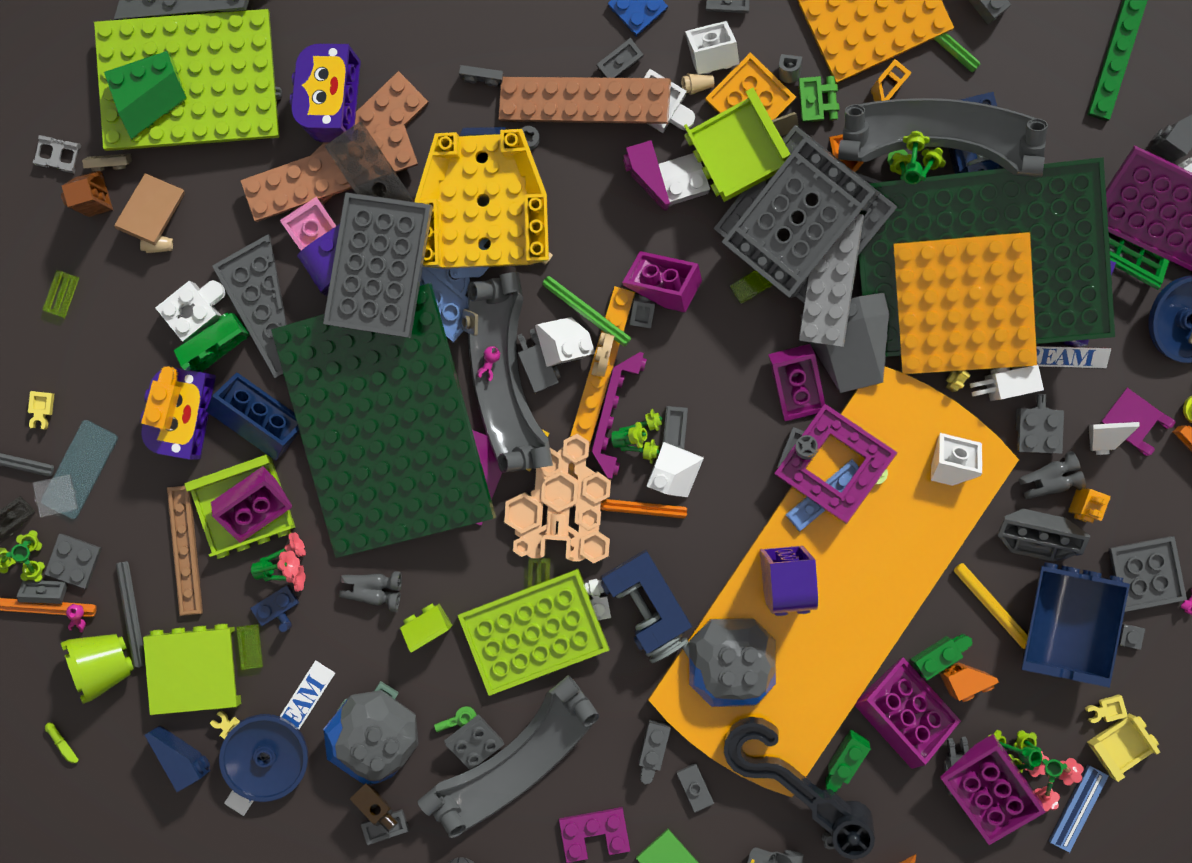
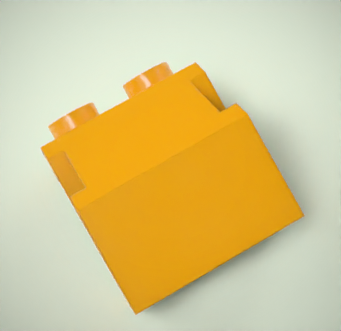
[871,59,911,102]

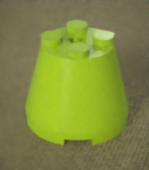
[61,634,134,704]

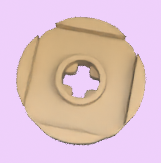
[591,332,614,377]

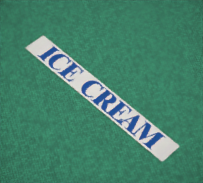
[1036,346,1111,368]
[224,660,335,816]

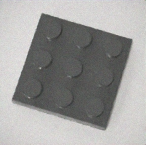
[1108,536,1187,612]

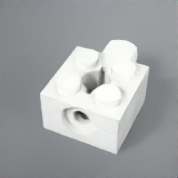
[644,69,695,133]
[156,280,226,342]
[970,365,1044,401]

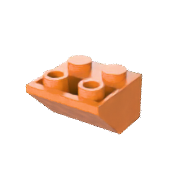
[940,662,999,702]

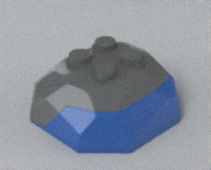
[689,618,776,707]
[323,690,419,785]

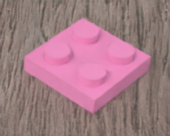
[280,197,336,250]

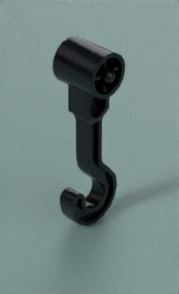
[724,717,875,859]

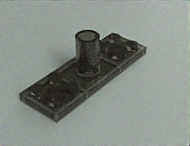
[325,121,415,202]

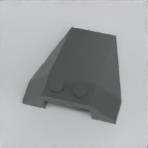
[800,293,889,393]

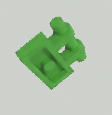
[798,76,840,122]

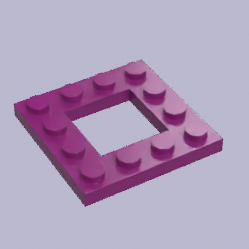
[774,404,898,524]

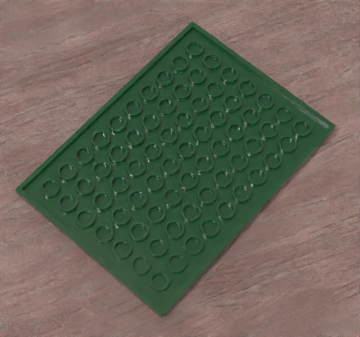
[859,157,1115,357]
[271,283,496,558]

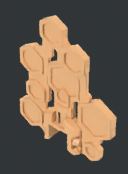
[504,433,611,563]

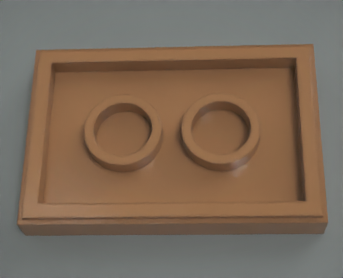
[114,173,185,245]

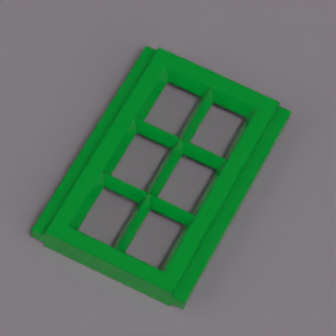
[1109,232,1169,290]

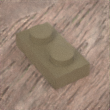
[82,153,132,171]

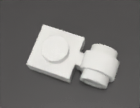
[585,579,611,620]

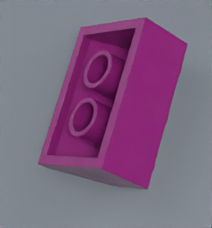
[211,466,292,543]

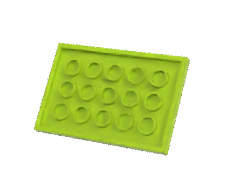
[458,569,610,696]

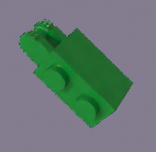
[911,634,973,680]
[825,729,871,792]

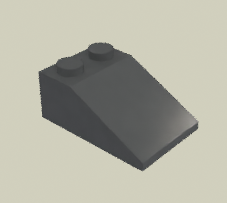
[1151,115,1192,163]

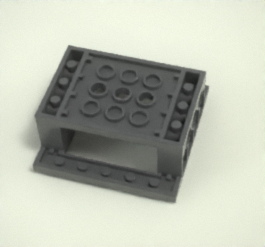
[713,125,898,303]

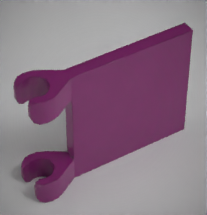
[1101,387,1175,456]

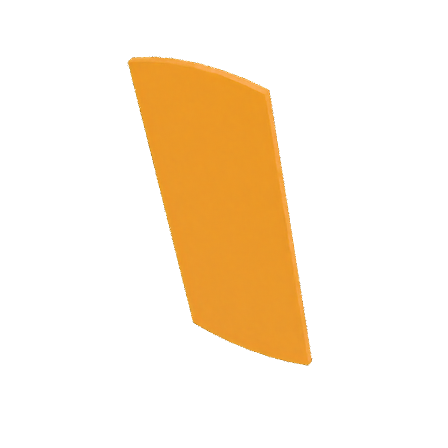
[648,367,1019,797]

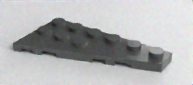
[114,0,249,20]
[212,234,287,378]

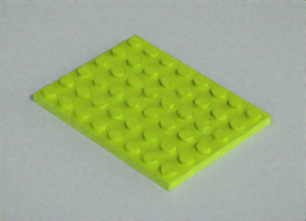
[94,9,279,151]

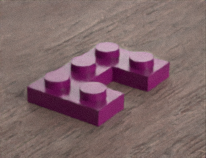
[559,807,630,863]

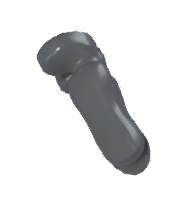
[1018,451,1086,499]
[339,571,402,612]

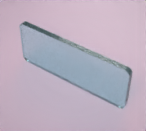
[42,420,118,519]

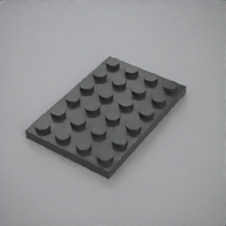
[323,192,433,338]

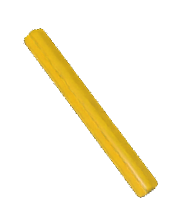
[954,563,1028,649]

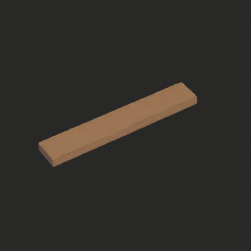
[167,486,203,616]

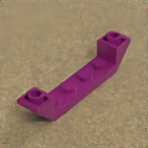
[592,352,647,479]

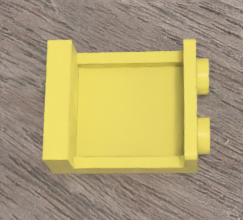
[1087,713,1160,782]

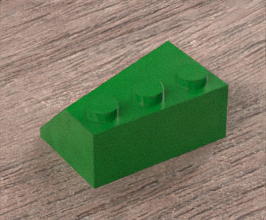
[104,51,187,140]
[174,313,251,372]

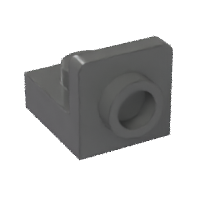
[630,294,655,328]
[1118,623,1145,650]

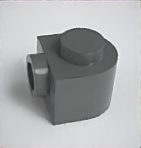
[779,54,802,83]

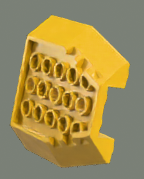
[415,129,549,269]

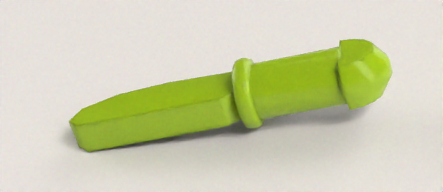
[45,722,78,764]

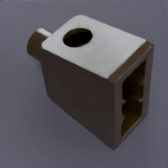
[350,783,398,832]

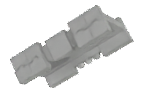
[33,135,81,174]

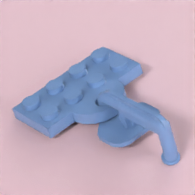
[420,239,489,342]

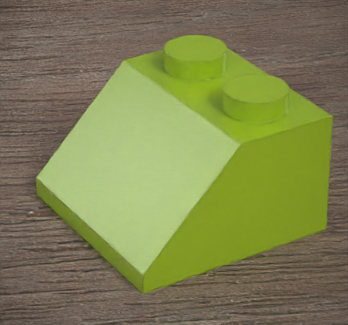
[400,603,453,652]

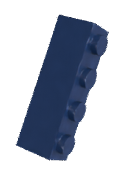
[206,373,300,461]

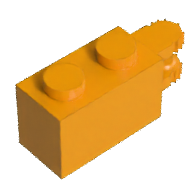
[141,366,181,430]
[1068,488,1111,523]

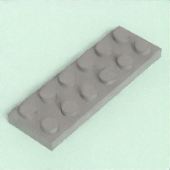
[799,214,864,347]

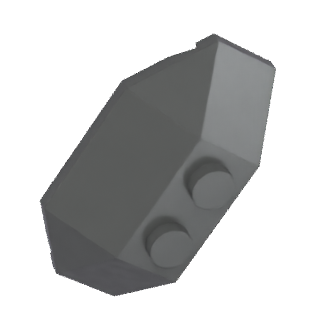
[998,509,1090,562]

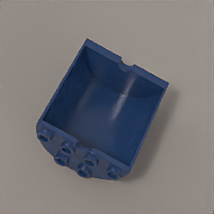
[1021,562,1130,688]

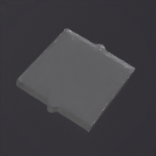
[33,475,78,517]

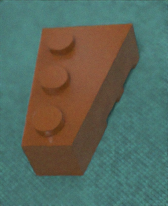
[61,171,113,217]

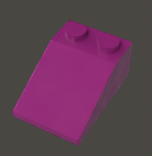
[623,140,670,211]
[622,251,702,312]
[768,344,825,421]

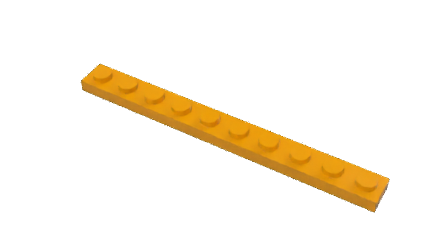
[568,286,635,480]

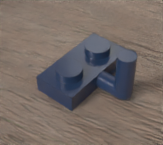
[250,585,300,632]

